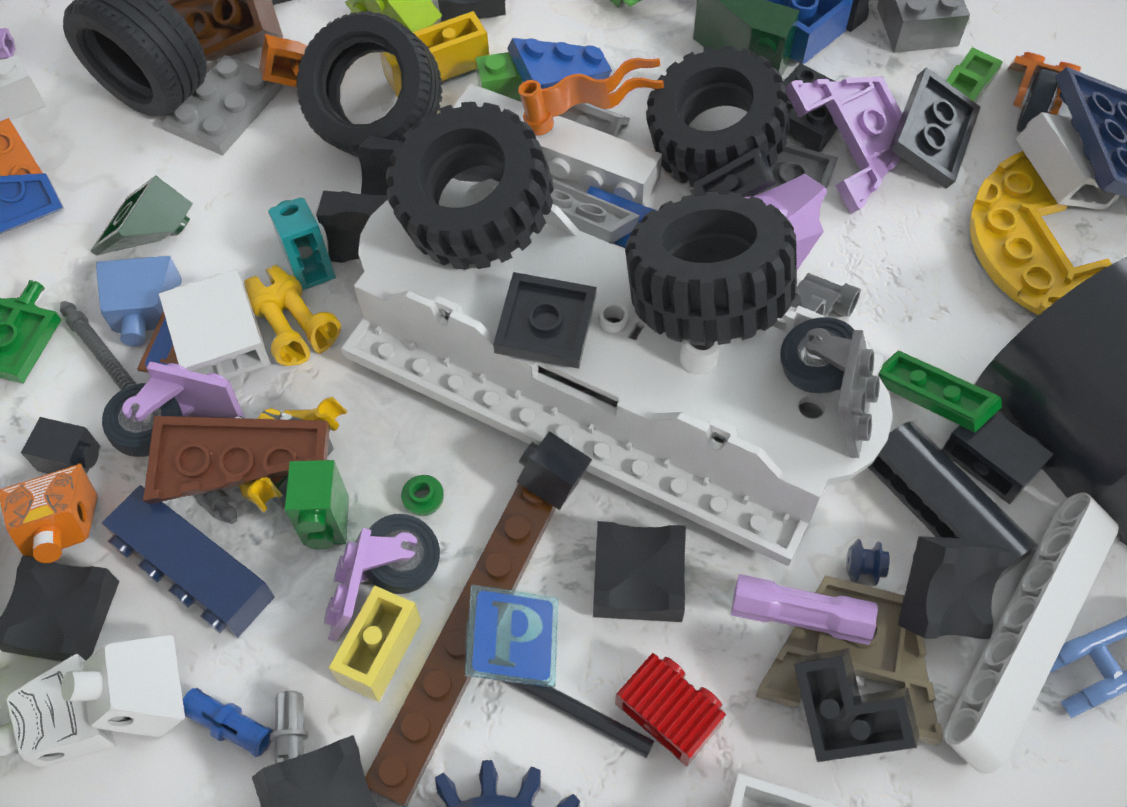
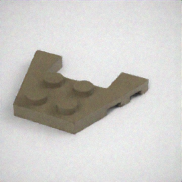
[756,575,943,746]

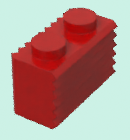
[615,653,726,767]

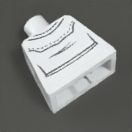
[0,654,116,767]

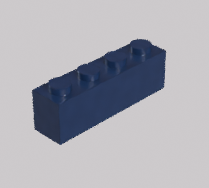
[102,485,275,638]

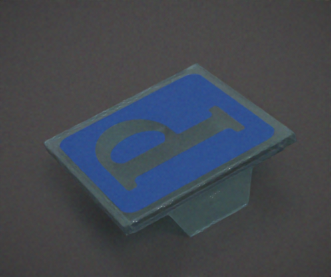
[464,585,559,688]

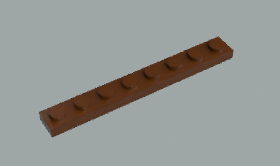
[365,483,556,807]

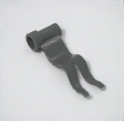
[791,273,861,317]

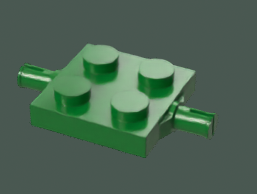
[0,280,62,384]

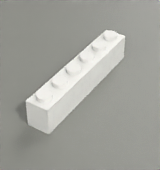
[453,83,662,205]

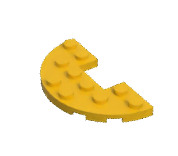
[970,151,1112,315]

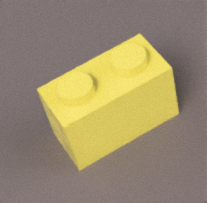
[329,585,422,702]

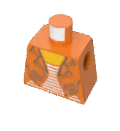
[0,463,98,563]

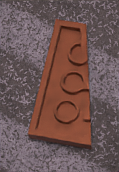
[143,416,330,504]

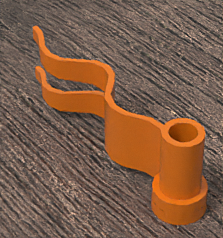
[518,58,664,136]

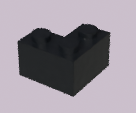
[794,648,920,762]

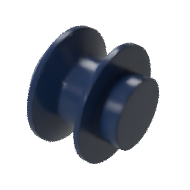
[846,539,890,586]

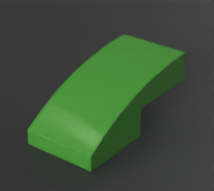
[946,47,1003,103]

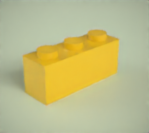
[380,11,489,97]

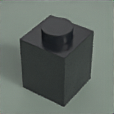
[21,417,101,474]
[517,431,592,510]

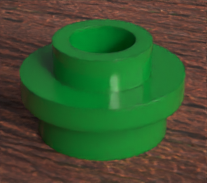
[401,475,444,516]

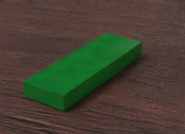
[878,350,1002,433]

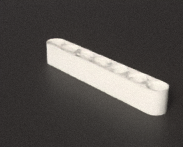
[943,493,1119,774]

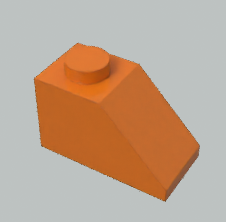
[259,34,307,87]

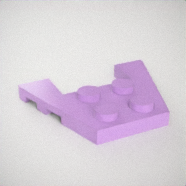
[785,76,902,214]

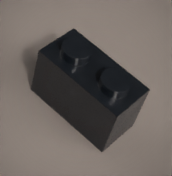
[942,411,1053,505]

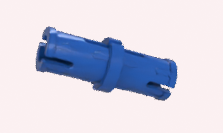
[182,688,274,757]

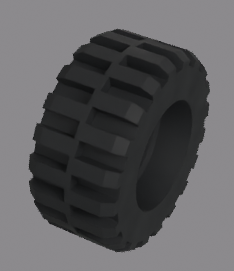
[646,46,789,187]
[386,102,554,270]
[625,192,797,345]

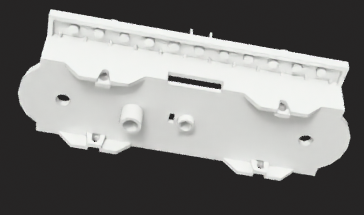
[341,178,893,567]

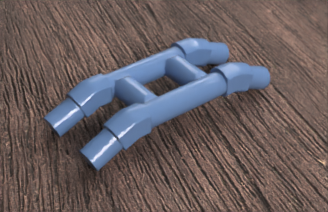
[1049,616,1127,719]

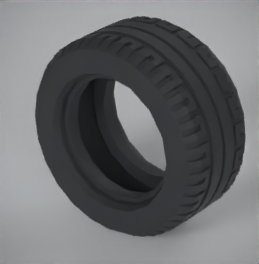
[63,0,207,117]
[296,11,443,157]

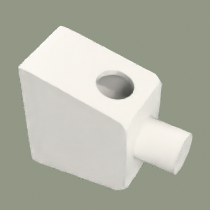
[61,635,185,737]

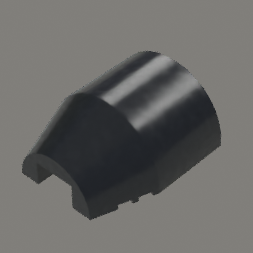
[974,257,1127,545]

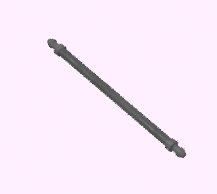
[60,301,237,524]

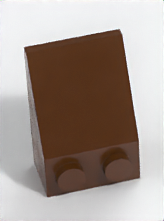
[166,0,283,62]

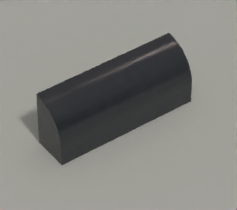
[868,421,1038,581]

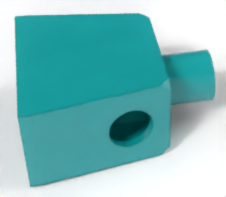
[268,198,336,290]

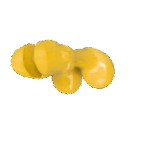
[244,264,341,366]

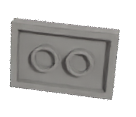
[163,55,283,156]
[551,179,640,244]

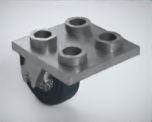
[780,317,880,458]

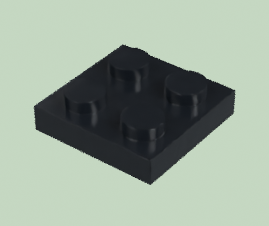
[493,272,597,369]

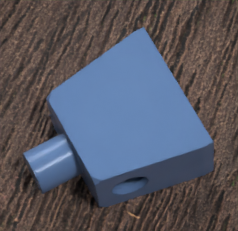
[96,256,182,346]

